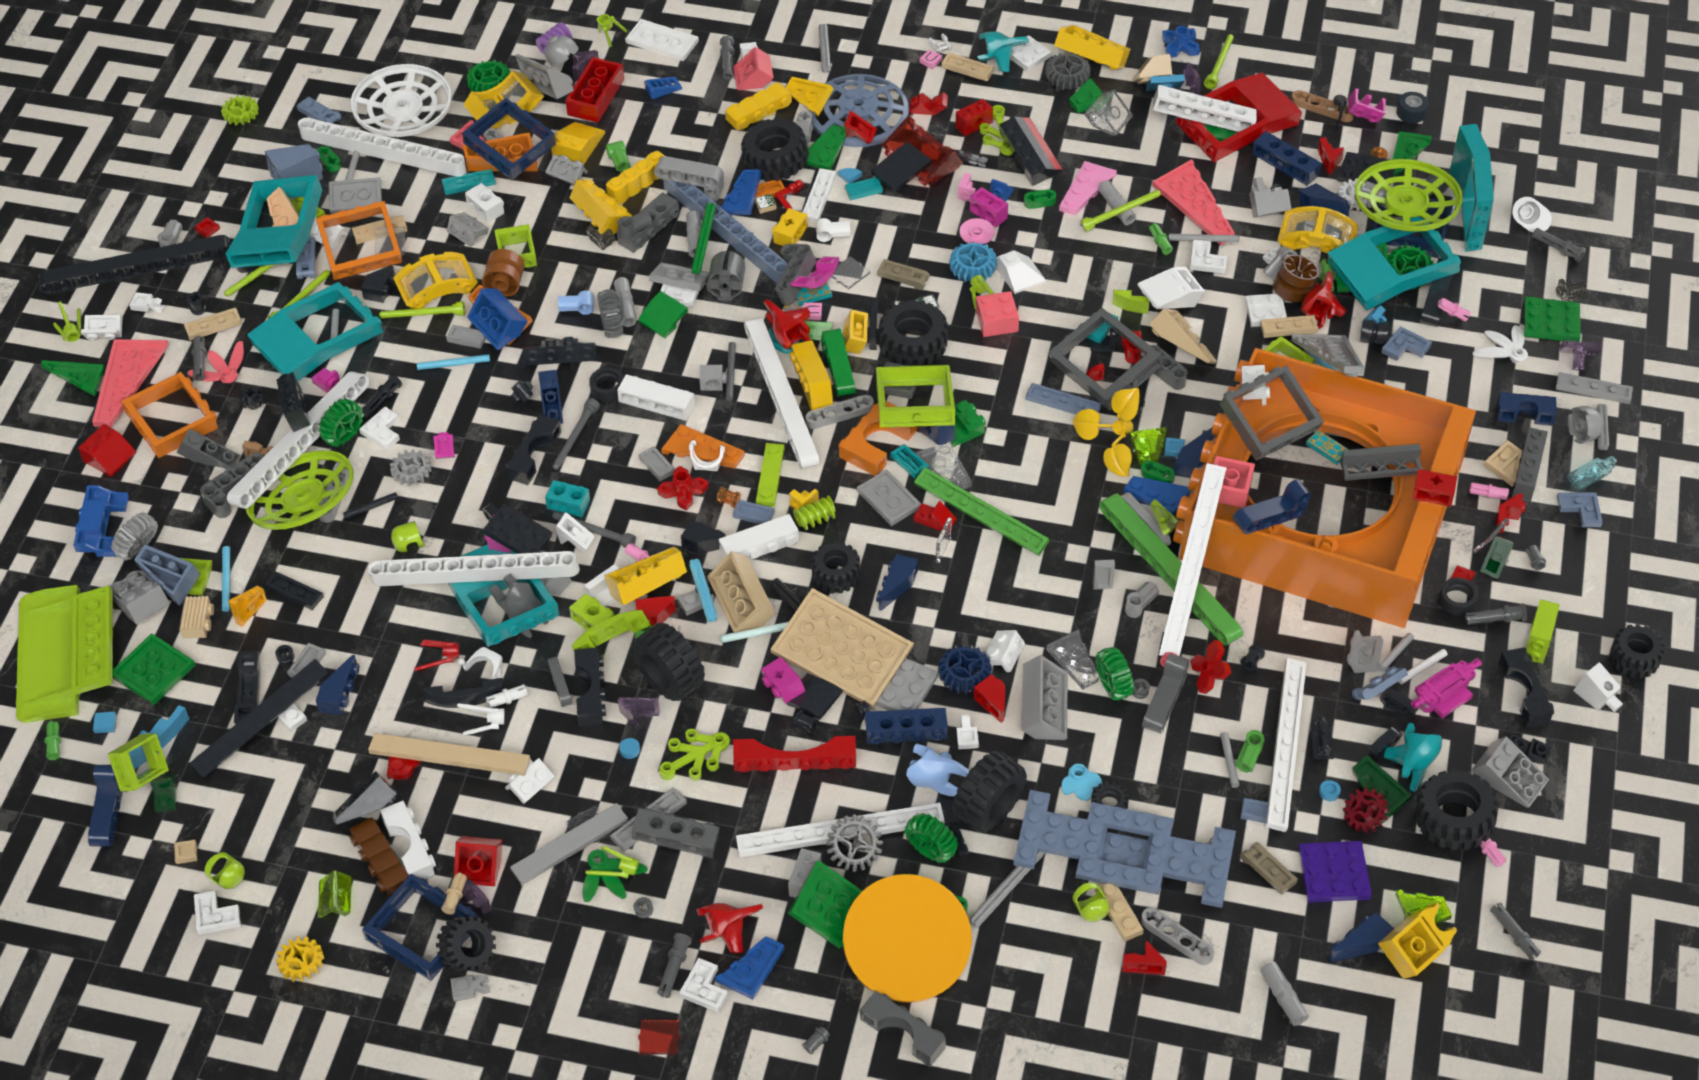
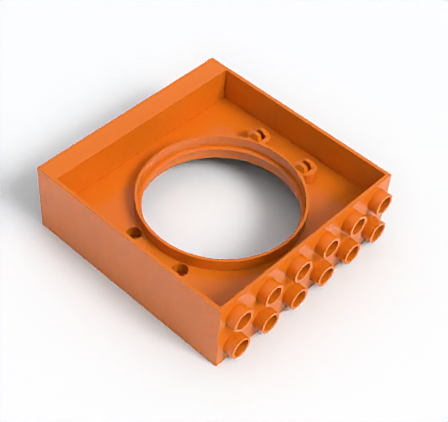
[1173,348,1476,629]

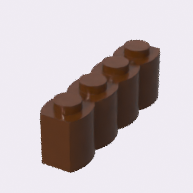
[349,817,408,896]

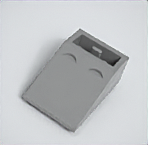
[110,570,170,624]
[1472,736,1549,808]

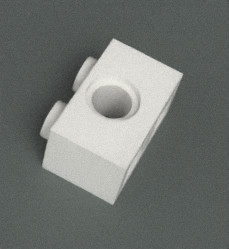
[465,183,504,223]

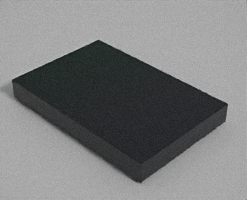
[871,141,932,193]

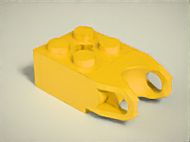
[1378,902,1457,979]

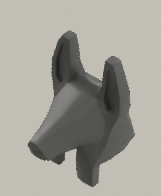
[489,574,549,639]

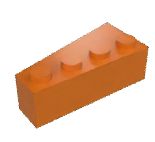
[462,132,538,171]

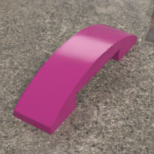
[791,256,839,288]

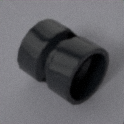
[1360,319,1389,345]

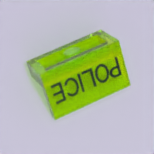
[318,870,351,919]

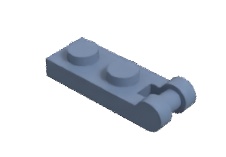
[297,96,342,124]
[296,237,316,279]
[1352,666,1408,700]

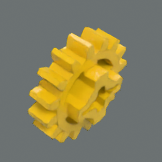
[276,936,324,982]

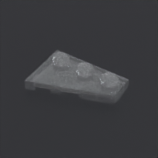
[915,442,972,489]
[1046,630,1099,690]

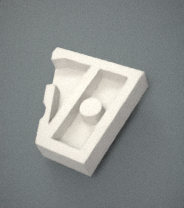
[660,284,699,307]

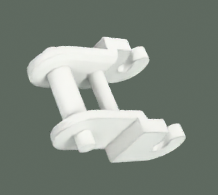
[929,34,951,54]

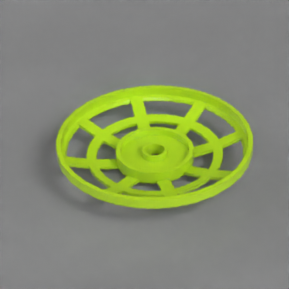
[1354,159,1463,232]
[246,450,354,530]

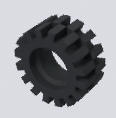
[1091,781,1129,809]

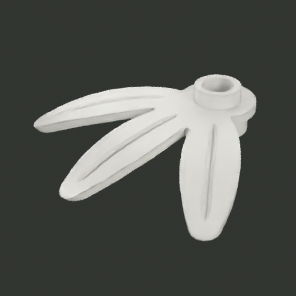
[1473,325,1528,364]

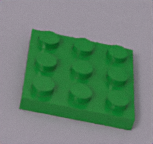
[1524,296,1581,343]
[112,633,196,705]
[788,860,862,949]

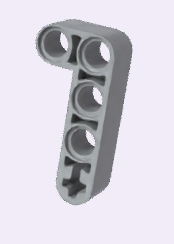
[654,156,724,201]

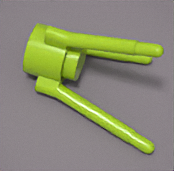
[596,14,627,47]
[969,275,995,310]
[53,301,82,342]
[585,846,639,879]

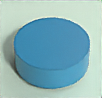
[619,738,640,759]
[1319,780,1341,802]

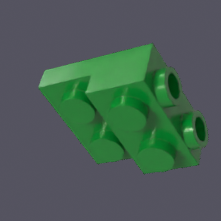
[948,400,986,448]

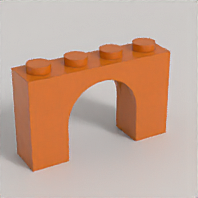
[838,400,918,476]

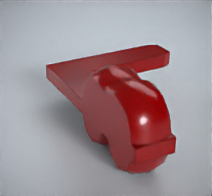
[775,179,804,211]

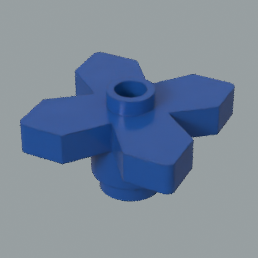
[1162,26,1200,57]

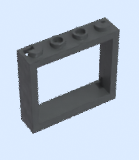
[1219,365,1324,461]

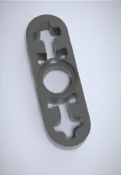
[547,656,572,707]

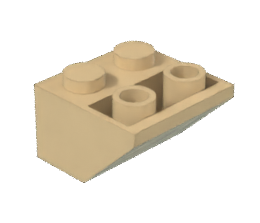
[1132,54,1172,84]

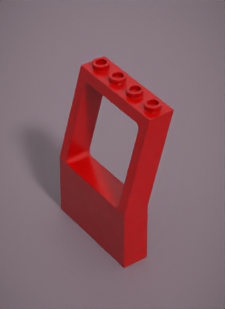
[1175,72,1302,162]

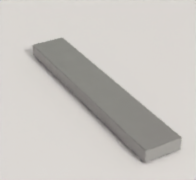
[510,803,628,886]

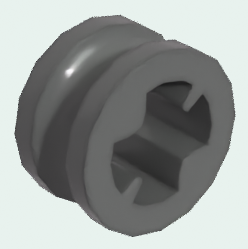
[1132,679,1150,699]
[633,897,654,918]

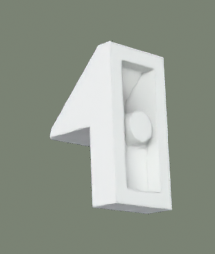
[555,512,595,552]

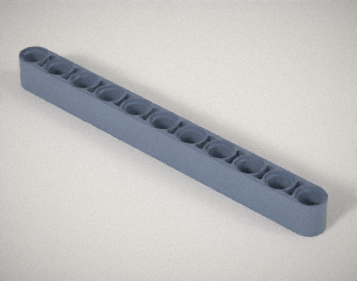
[663,180,788,283]

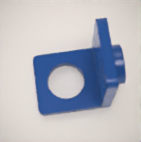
[990,179,1014,202]

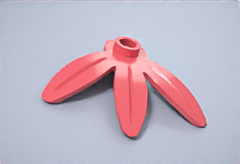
[187,341,244,383]

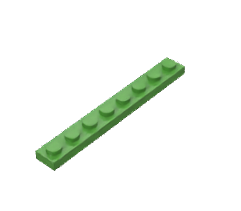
[914,467,1049,556]

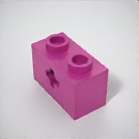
[761,657,805,704]

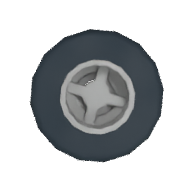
[1396,92,1429,123]

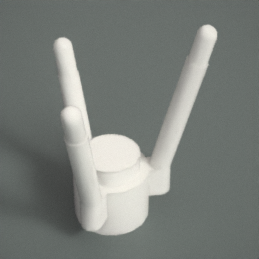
[457,703,504,735]

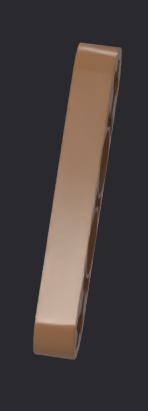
[1291,90,1354,122]

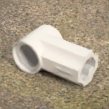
[816,218,851,242]

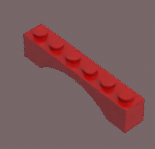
[733,736,856,772]

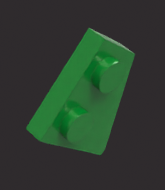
[1069,78,1107,114]

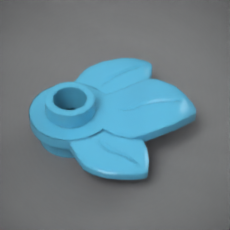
[1062,764,1102,801]

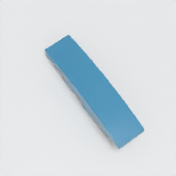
[129,705,189,769]

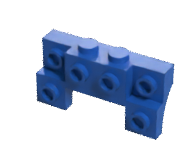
[73,485,129,557]

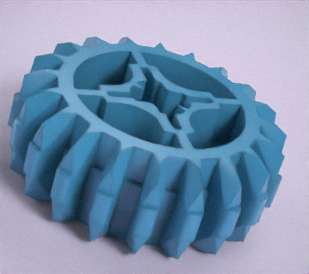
[949,241,997,282]

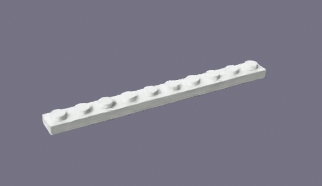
[1159,463,1227,656]
[1265,658,1307,832]
[736,803,944,858]

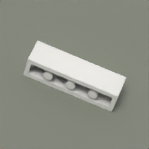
[617,374,695,421]
[719,514,799,560]

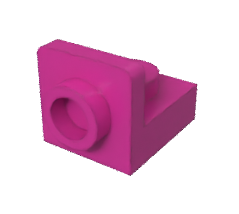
[311,368,340,393]
[434,432,455,459]

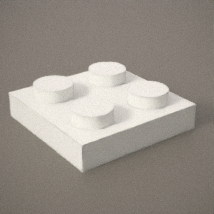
[1010,35,1052,72]
[1245,294,1287,327]

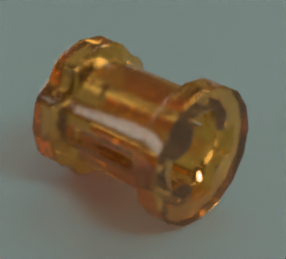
[716,486,741,508]

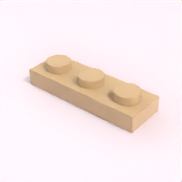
[942,52,994,81]
[352,215,407,244]
[184,308,242,341]
[1260,315,1318,338]
[1094,884,1143,942]

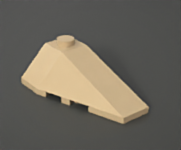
[1149,309,1217,364]

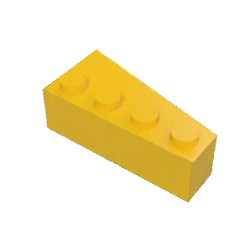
[1054,25,1131,70]
[569,178,632,234]
[789,340,833,411]
[604,547,687,606]

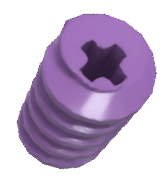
[536,22,572,54]

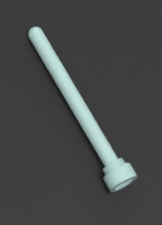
[720,622,789,643]

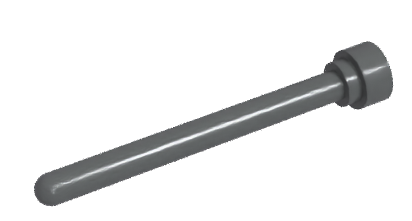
[552,398,600,470]
[552,512,636,548]

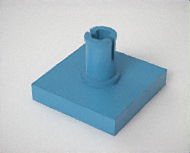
[1146,74,1185,91]

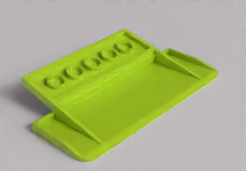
[16,585,113,723]

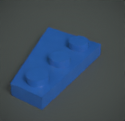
[720,169,761,215]
[1123,476,1192,515]
[715,936,785,1000]

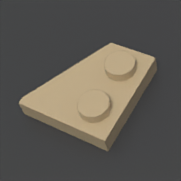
[1484,440,1523,487]

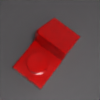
[844,111,877,144]
[1317,137,1344,174]
[914,501,956,534]
[1122,941,1167,975]

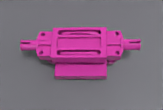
[1411,658,1482,718]

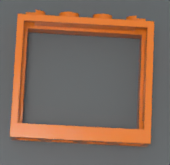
[316,201,402,280]
[121,372,218,458]

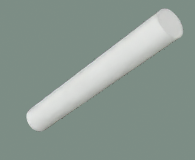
[1398,649,1447,684]

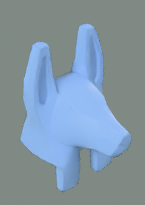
[906,744,969,796]

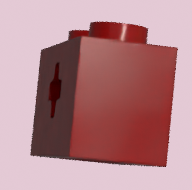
[955,99,993,136]
[1412,469,1457,507]

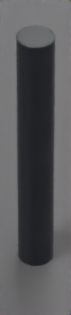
[343,492,398,520]

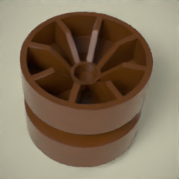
[1272,255,1319,303]

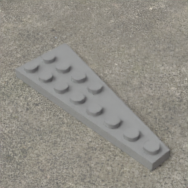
[1291,333,1364,377]

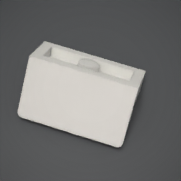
[584,564,619,607]

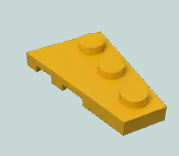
[786,77,833,116]

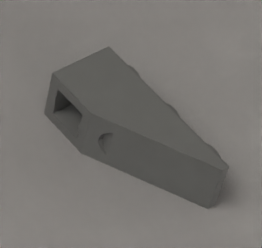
[177,429,240,469]

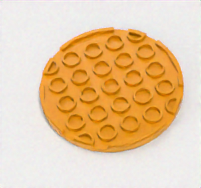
[843,874,972,1003]

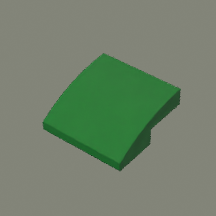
[638,291,688,339]

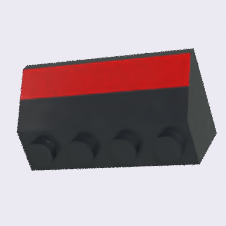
[999,117,1063,187]

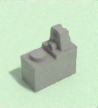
[1249,177,1292,217]

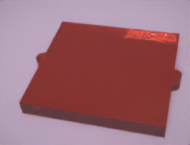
[638,1020,681,1055]

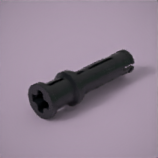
[362,374,402,421]

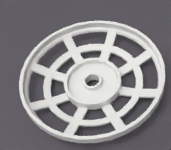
[351,64,452,137]

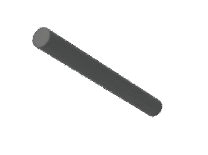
[726,342,736,401]

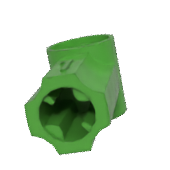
[606,140,630,173]
[1235,730,1264,773]

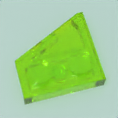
[1131,427,1167,465]
[1395,890,1452,923]

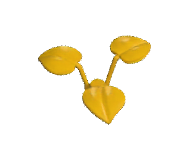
[1073,388,1139,477]

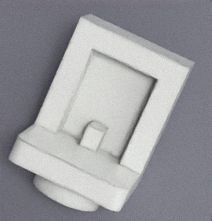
[740,42,758,58]

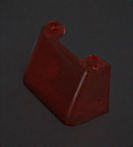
[881,115,963,186]

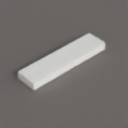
[803,168,836,223]

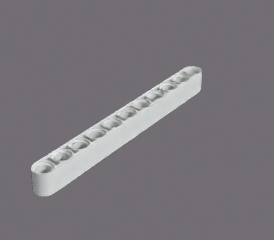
[298,118,467,177]
[744,317,819,469]
[227,372,369,509]
[368,551,580,586]

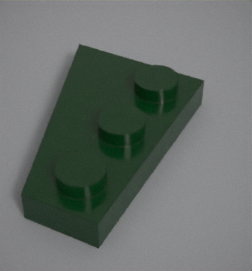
[1352,755,1412,824]

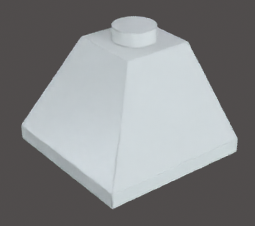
[998,251,1046,294]

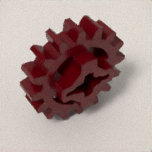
[1343,787,1389,833]

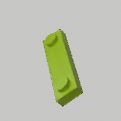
[756,443,785,507]

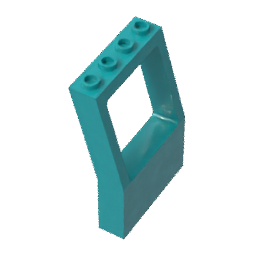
[1449,124,1494,252]
[225,175,322,268]
[1328,216,1461,311]
[247,282,384,381]
[447,544,559,647]

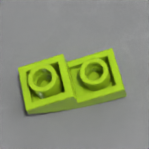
[1112,290,1149,314]

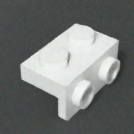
[309,217,348,250]
[81,315,123,340]
[1242,365,1270,405]
[986,630,1025,672]
[505,758,555,804]

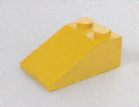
[551,122,605,164]

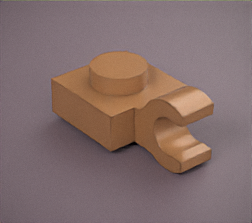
[242,440,273,457]

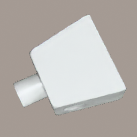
[1573,662,1623,712]

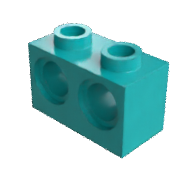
[545,480,590,518]

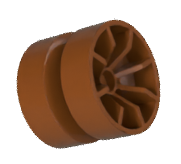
[482,249,525,297]

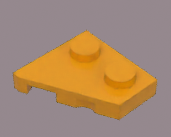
[228,586,267,627]

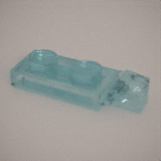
[1567,456,1617,491]

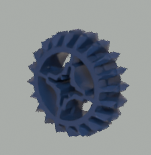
[938,644,992,694]

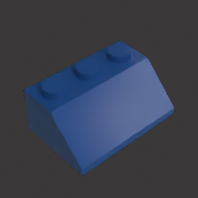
[467,288,527,350]

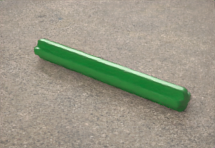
[691,202,716,275]

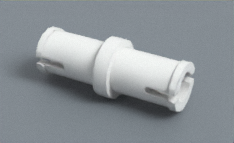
[485,684,528,708]

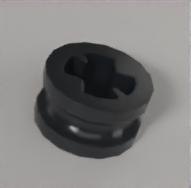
[275,645,295,665]
[855,700,870,721]

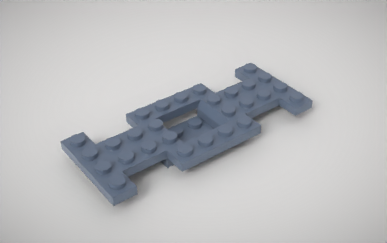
[1013,790,1236,908]

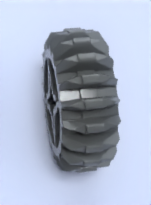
[1045,52,1090,90]
[597,289,623,338]

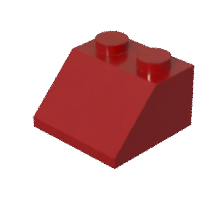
[78,424,136,477]
[454,836,502,887]

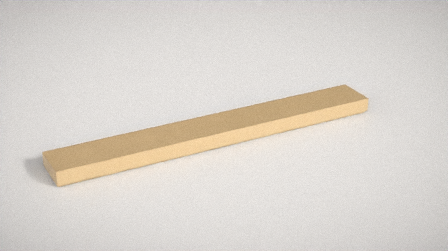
[368,733,530,776]

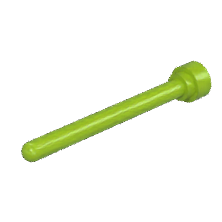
[1204,34,1234,89]
[1081,190,1161,232]
[224,264,276,297]
[267,270,330,319]
[379,301,465,318]

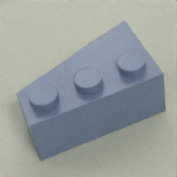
[134,544,200,606]

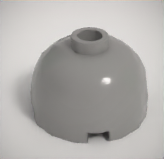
[545,35,578,66]
[1568,406,1604,444]

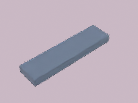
[1026,383,1102,415]

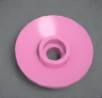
[960,218,995,244]

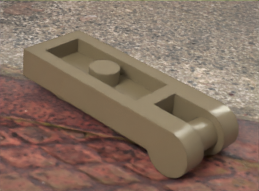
[877,259,930,290]
[1240,842,1298,895]

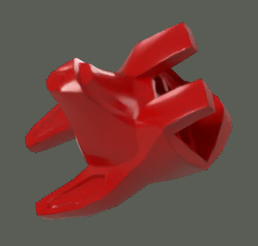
[1301,271,1346,329]
[764,300,811,350]
[697,903,763,954]

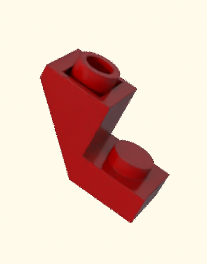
[909,92,948,115]
[1495,493,1526,533]

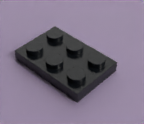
[1337,152,1396,185]
[482,503,553,554]

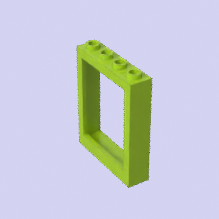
[876,365,955,427]

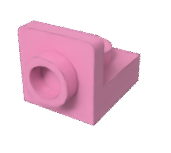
[958,173,976,202]

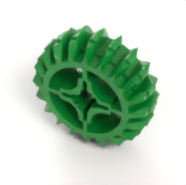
[467,59,511,92]
[1387,244,1434,290]
[318,398,364,447]
[1095,647,1134,701]
[904,813,958,863]

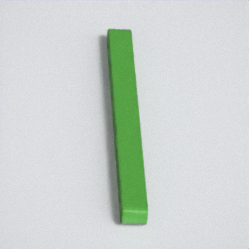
[1099,493,1243,646]

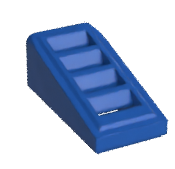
[644,77,682,99]

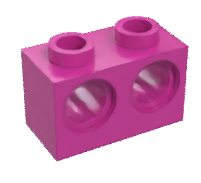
[970,187,1008,228]

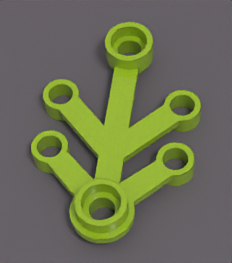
[980,105,1013,156]
[659,729,730,781]

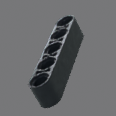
[1420,258,1453,327]

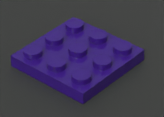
[1298,841,1372,903]

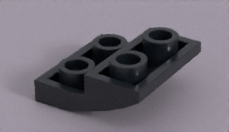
[786,673,843,720]

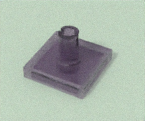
[1558,340,1602,371]

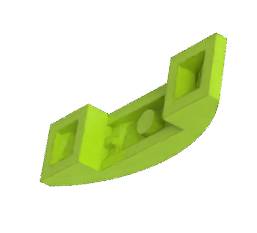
[571,610,651,650]

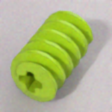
[793,495,835,530]

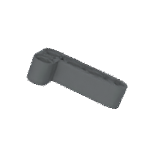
[775,244,816,305]
[200,453,264,518]
[1142,653,1189,734]

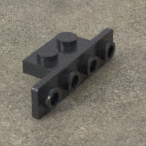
[523,337,597,366]

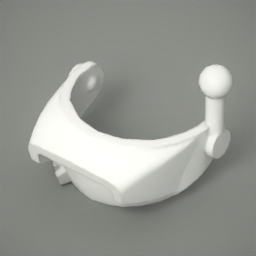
[689,440,725,471]
[458,647,503,679]

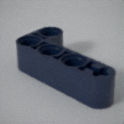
[1232,479,1311,534]
[88,764,123,847]

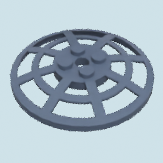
[809,74,909,147]

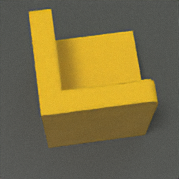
[789,489,819,510]

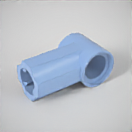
[558,291,594,315]

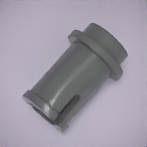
[1526,545,1546,570]
[802,1026,830,1054]

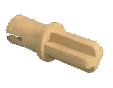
[441,873,467,915]

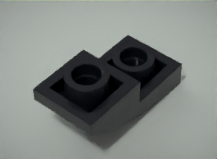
[1508,733,1552,765]

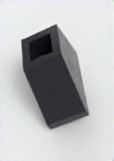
[361,265,396,303]
[681,520,726,555]

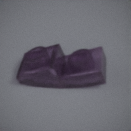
[1182,63,1201,95]
[462,879,491,914]

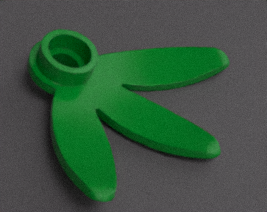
[582,849,648,902]

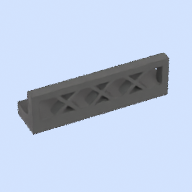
[1340,444,1423,481]

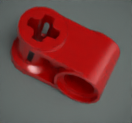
[1122,330,1142,364]

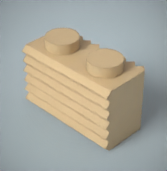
[179,596,214,638]

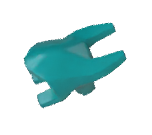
[978,31,1029,73]
[1384,723,1442,792]

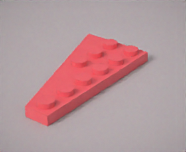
[1152,159,1235,245]
[92,339,169,427]

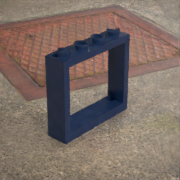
[462,98,556,180]
[1372,198,1453,259]
[362,874,478,981]

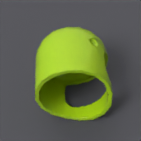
[391,521,425,553]
[205,852,245,890]
[1073,883,1110,922]

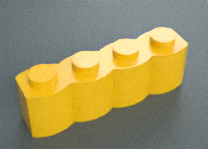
[725,82,792,130]
[606,151,664,205]

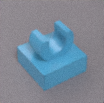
[1362,305,1387,324]

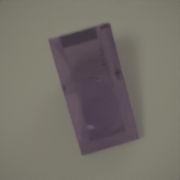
[572,50,599,81]
[618,697,660,728]

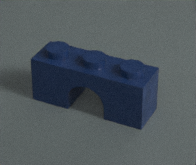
[1497,392,1557,426]

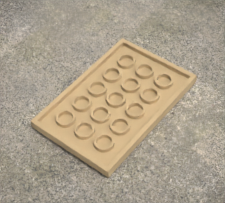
[771,588,914,709]

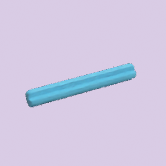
[689,559,717,622]

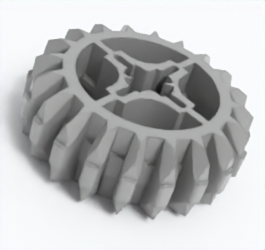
[111,512,158,561]
[826,814,883,872]

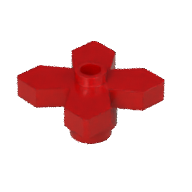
[657,466,709,510]
[1190,640,1231,694]

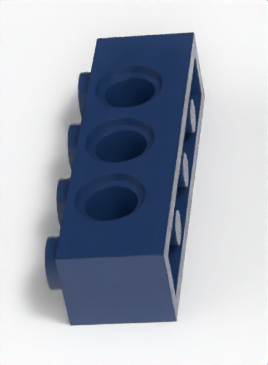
[1252,131,1322,186]
[865,707,948,744]

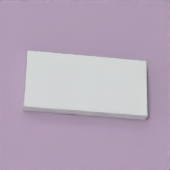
[625,19,699,61]

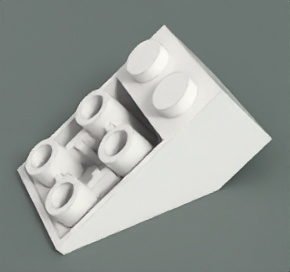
[1137,267,1205,309]

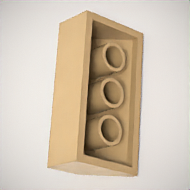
[707,551,775,633]

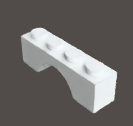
[380,801,436,879]

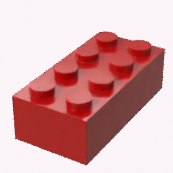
[565,57,624,123]

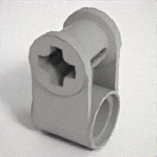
[796,111,813,143]

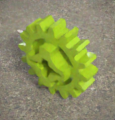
[221,95,259,125]

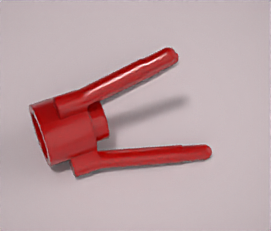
[414,639,459,671]

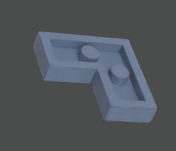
[1381,326,1432,361]
[1557,492,1603,527]

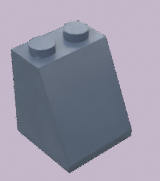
[264,144,323,180]

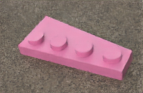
[1059,161,1117,215]

